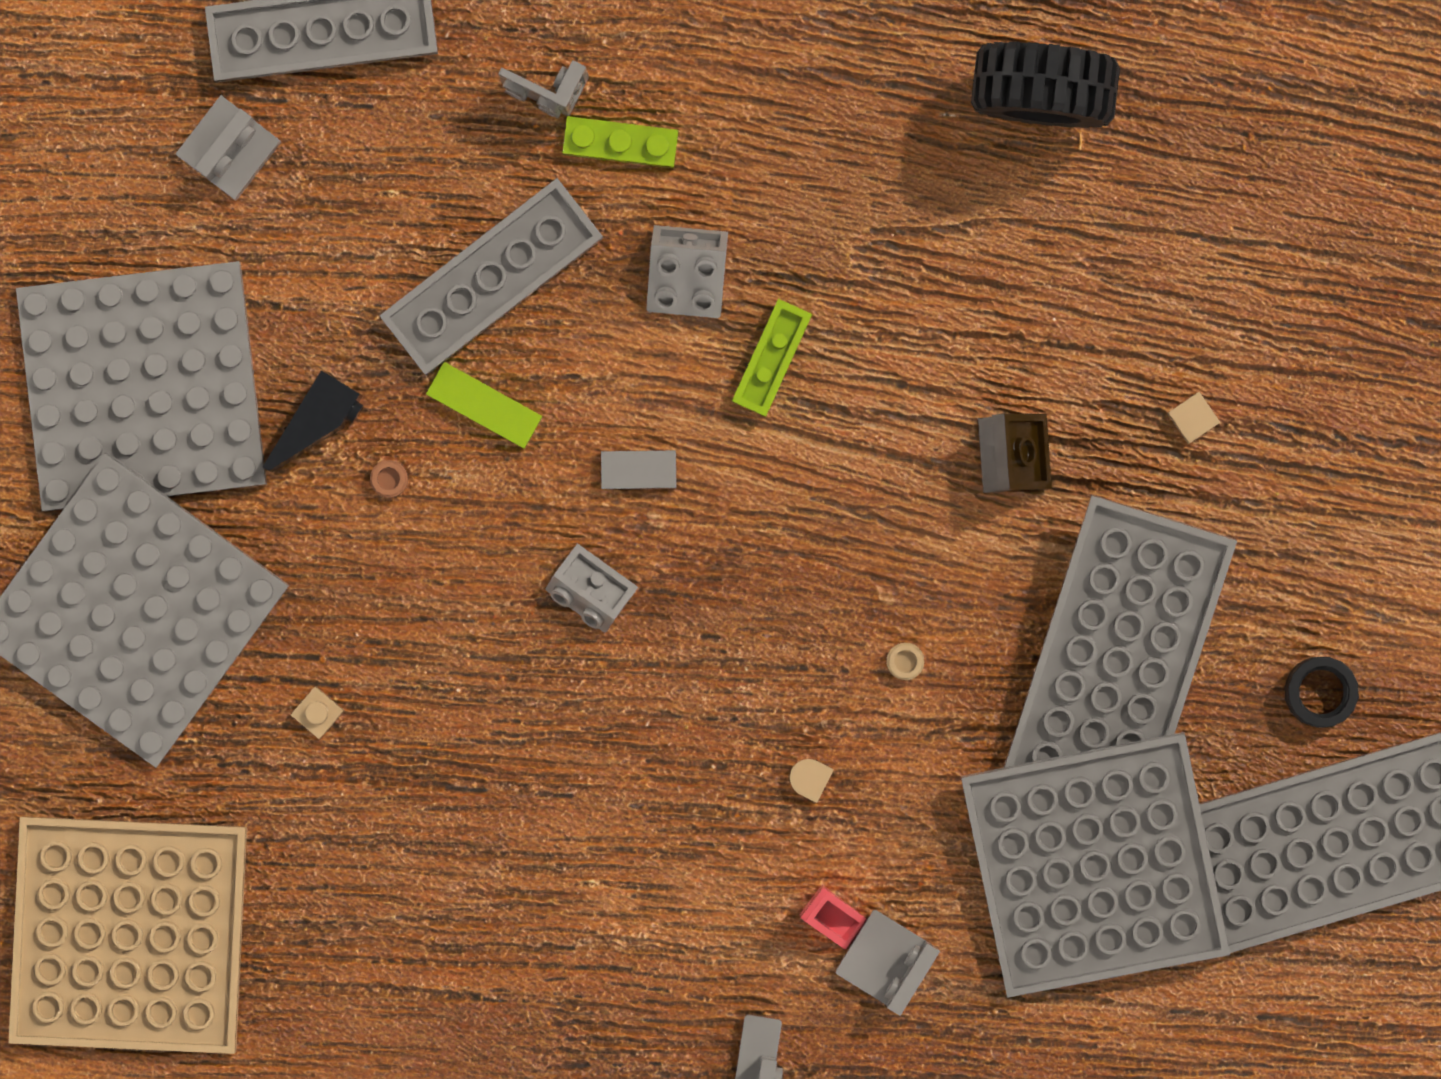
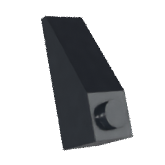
[263,371,364,472]

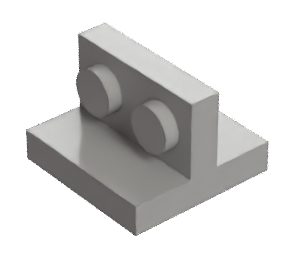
[176,95,281,201]

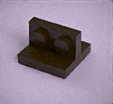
[978,414,1052,493]

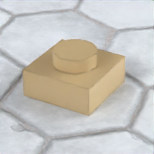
[291,686,345,739]

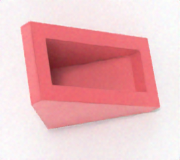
[800,885,867,950]

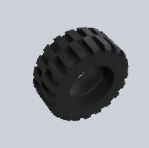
[971,42,1120,128]

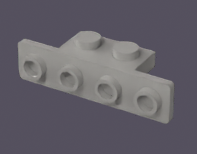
[735,1015,783,1079]

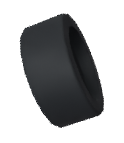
[1284,657,1359,728]

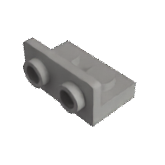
[545,543,638,633]

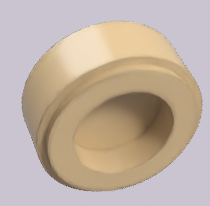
[886,643,924,680]

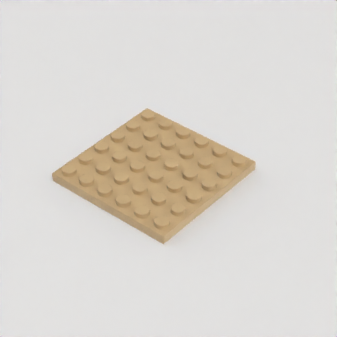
[8,816,247,1054]

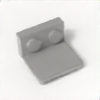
[498,60,589,118]
[646,225,728,318]
[836,910,940,1016]

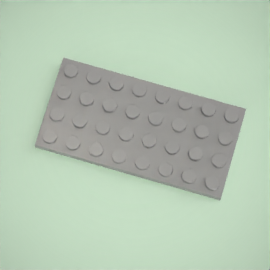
[1004,494,1237,767]
[1200,732,1441,953]

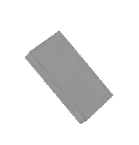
[601,450,677,489]

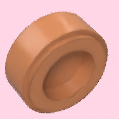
[370,460,408,498]

